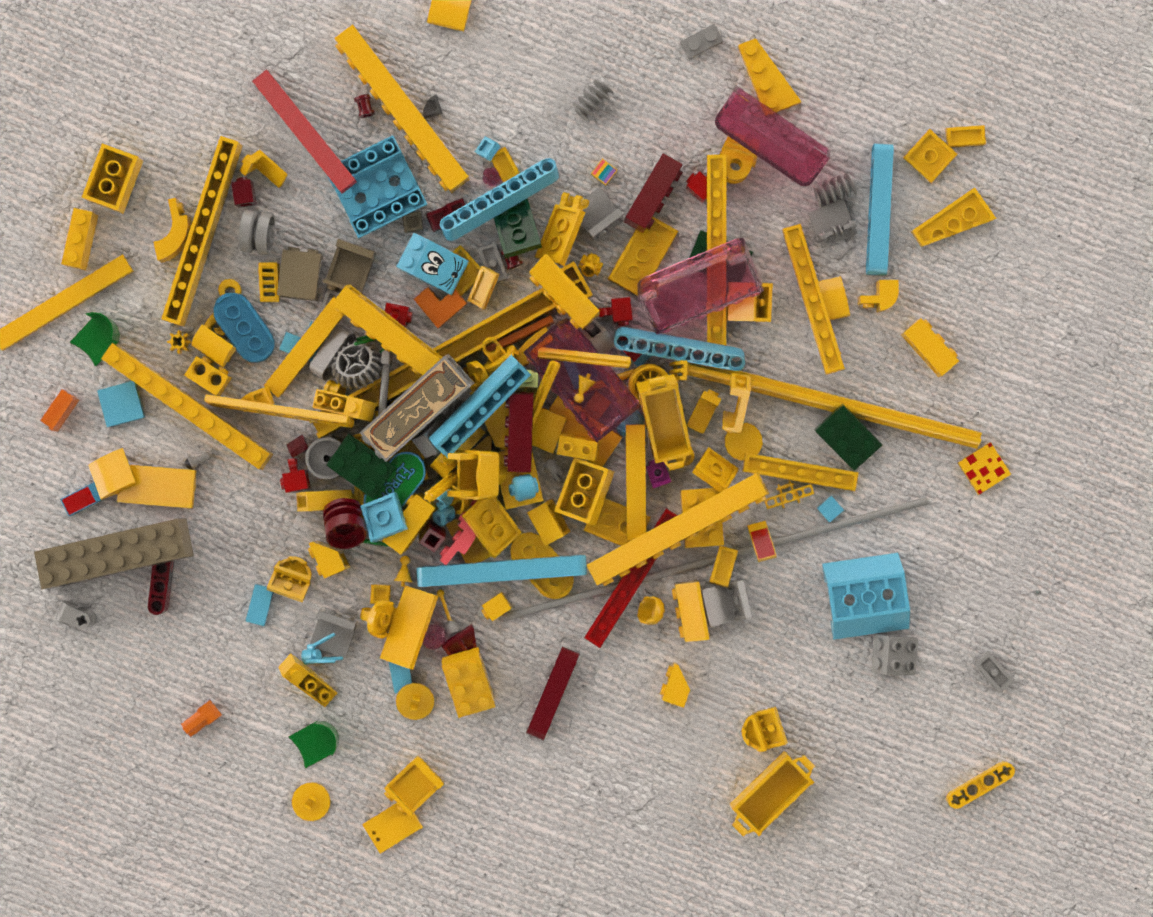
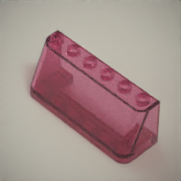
[715,85,831,186]
[637,238,764,335]
[523,318,640,442]

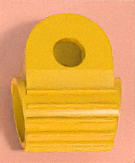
[719,132,759,184]

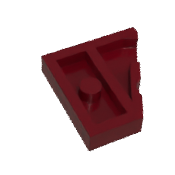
[441,624,477,656]

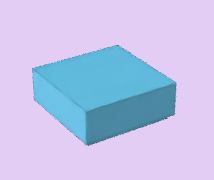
[474,136,501,161]
[817,496,844,523]

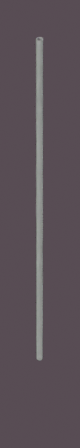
[502,497,928,622]

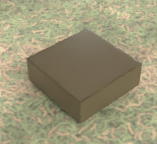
[402,211,424,234]

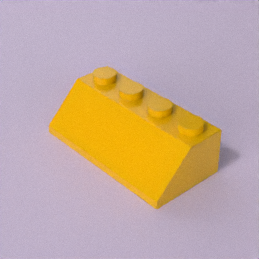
[529,254,600,331]

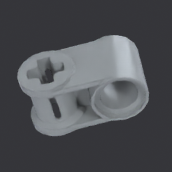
[55,601,96,629]

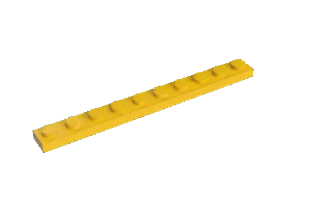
[707,154,727,345]

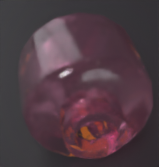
[423,624,447,650]

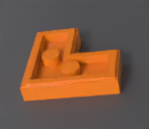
[414,287,467,328]

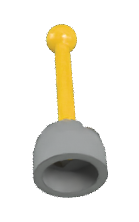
[437,589,461,635]

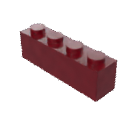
[624,153,683,233]
[504,392,534,473]

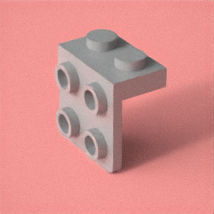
[581,188,624,240]
[701,580,752,627]
[310,607,358,657]
[871,634,918,675]

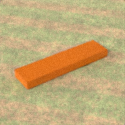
[482,315,554,356]

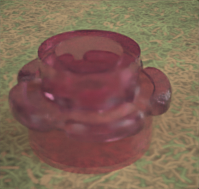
[482,167,501,186]

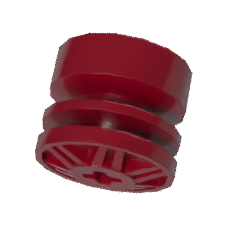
[323,498,367,550]

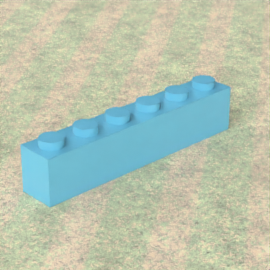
[429,355,531,458]

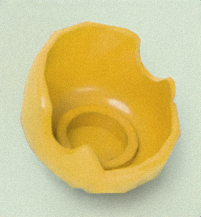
[637,596,665,625]

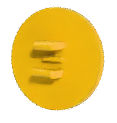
[396,683,434,720]
[292,782,331,821]

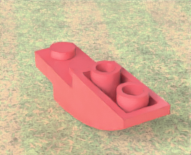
[440,500,478,565]

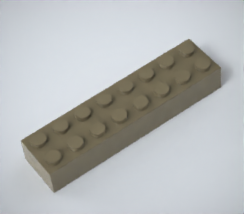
[34,518,194,589]

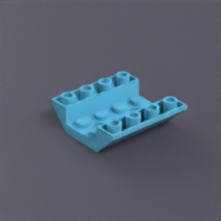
[328,135,428,239]
[822,553,910,640]

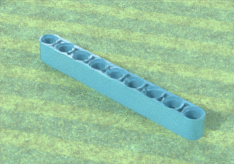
[416,555,587,587]

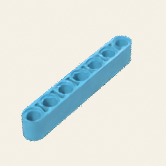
[866,143,894,276]
[440,158,559,241]
[614,327,745,371]

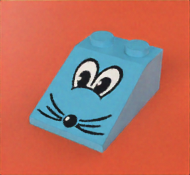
[396,233,469,295]

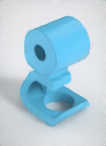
[433,489,455,527]

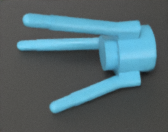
[301,633,343,665]

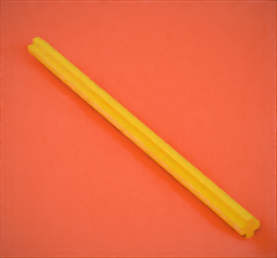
[681,362,982,449]

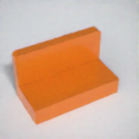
[40,389,79,432]

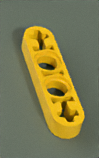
[946,761,1015,809]

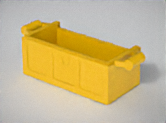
[636,374,693,471]
[730,750,815,837]

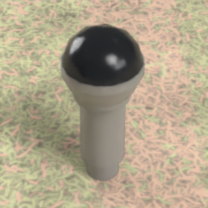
[185,451,214,470]

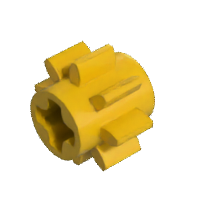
[578,253,603,277]
[167,330,192,354]

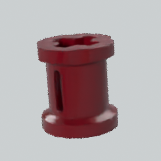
[354,94,375,118]
[501,250,523,270]

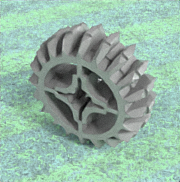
[331,339,382,390]

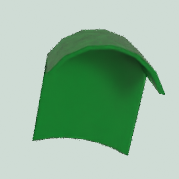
[70,312,120,367]
[288,721,339,769]

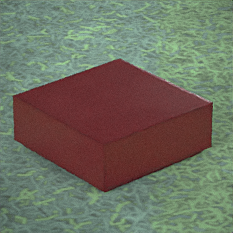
[286,434,309,458]

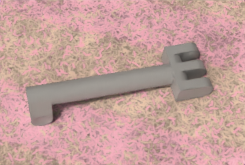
[378,350,393,415]

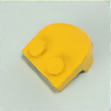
[267,556,311,603]
[741,706,788,752]

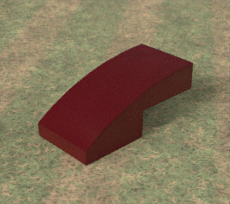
[426,198,466,232]

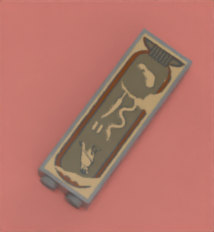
[360,354,474,462]

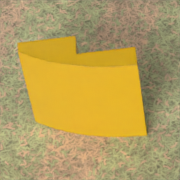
[427,0,472,32]
[818,276,850,321]
[88,448,136,500]

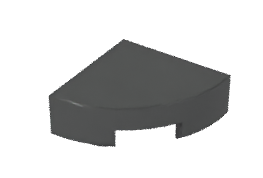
[423,94,443,119]

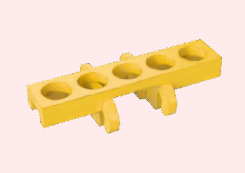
[764,480,815,509]

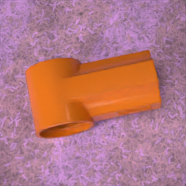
[181,700,222,737]

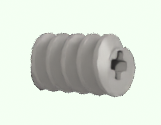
[573,79,614,123]
[814,173,857,207]

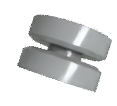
[239,209,275,255]
[305,437,342,479]

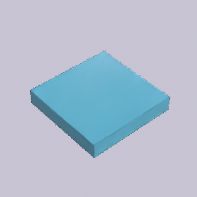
[97,381,145,428]
[360,492,408,543]

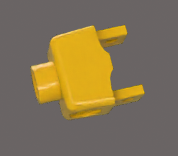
[447,450,506,500]

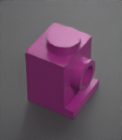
[646,460,671,489]

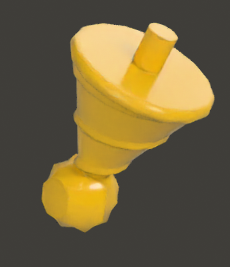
[574,373,596,403]
[394,555,413,587]

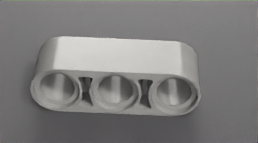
[309,325,356,381]

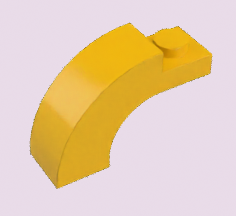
[153,198,192,263]

